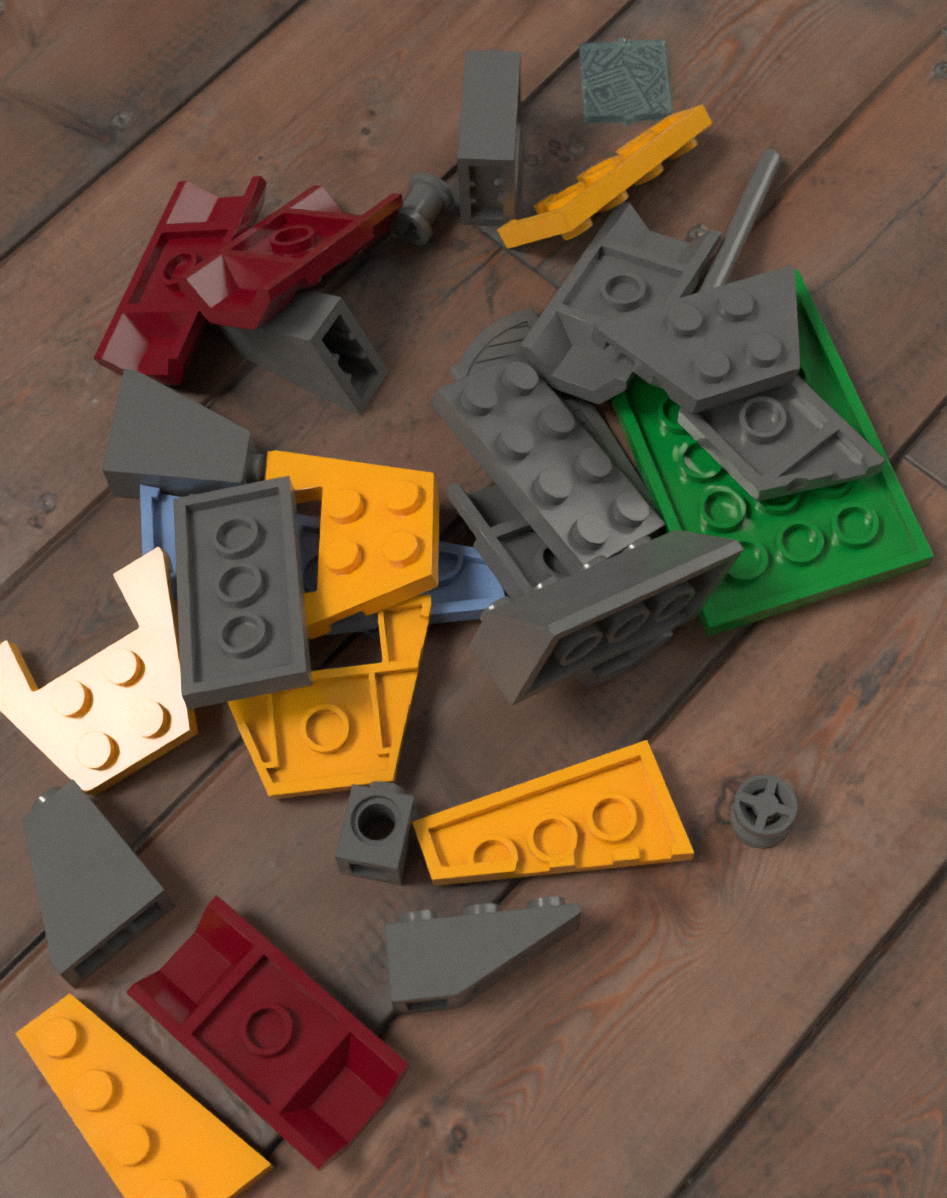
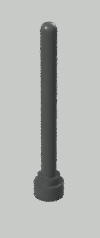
[698,149,781,292]

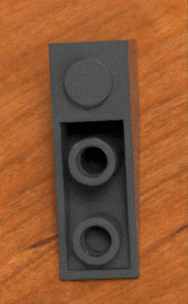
[385,896,581,1015]

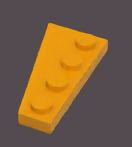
[497,104,712,249]
[412,740,694,886]
[15,993,275,1198]

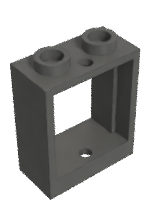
[457,49,521,226]

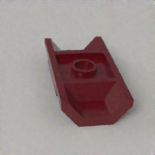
[93,176,267,385]
[177,185,403,330]
[126,895,410,1172]

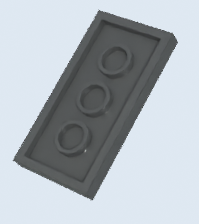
[430,352,665,575]
[173,476,312,709]

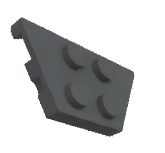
[591,265,800,414]
[677,375,885,502]

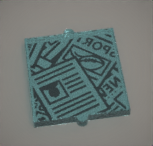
[579,37,672,126]

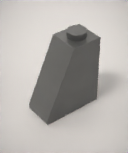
[217,289,389,415]
[102,369,265,499]
[22,779,175,988]

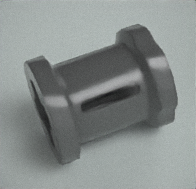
[390,171,454,246]

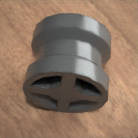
[729,774,798,849]

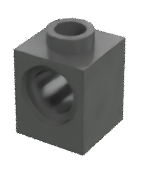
[335,781,418,886]

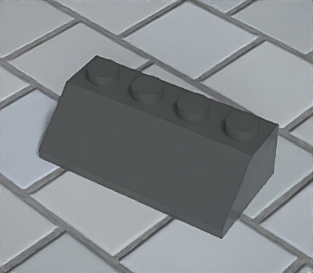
[469,530,744,706]

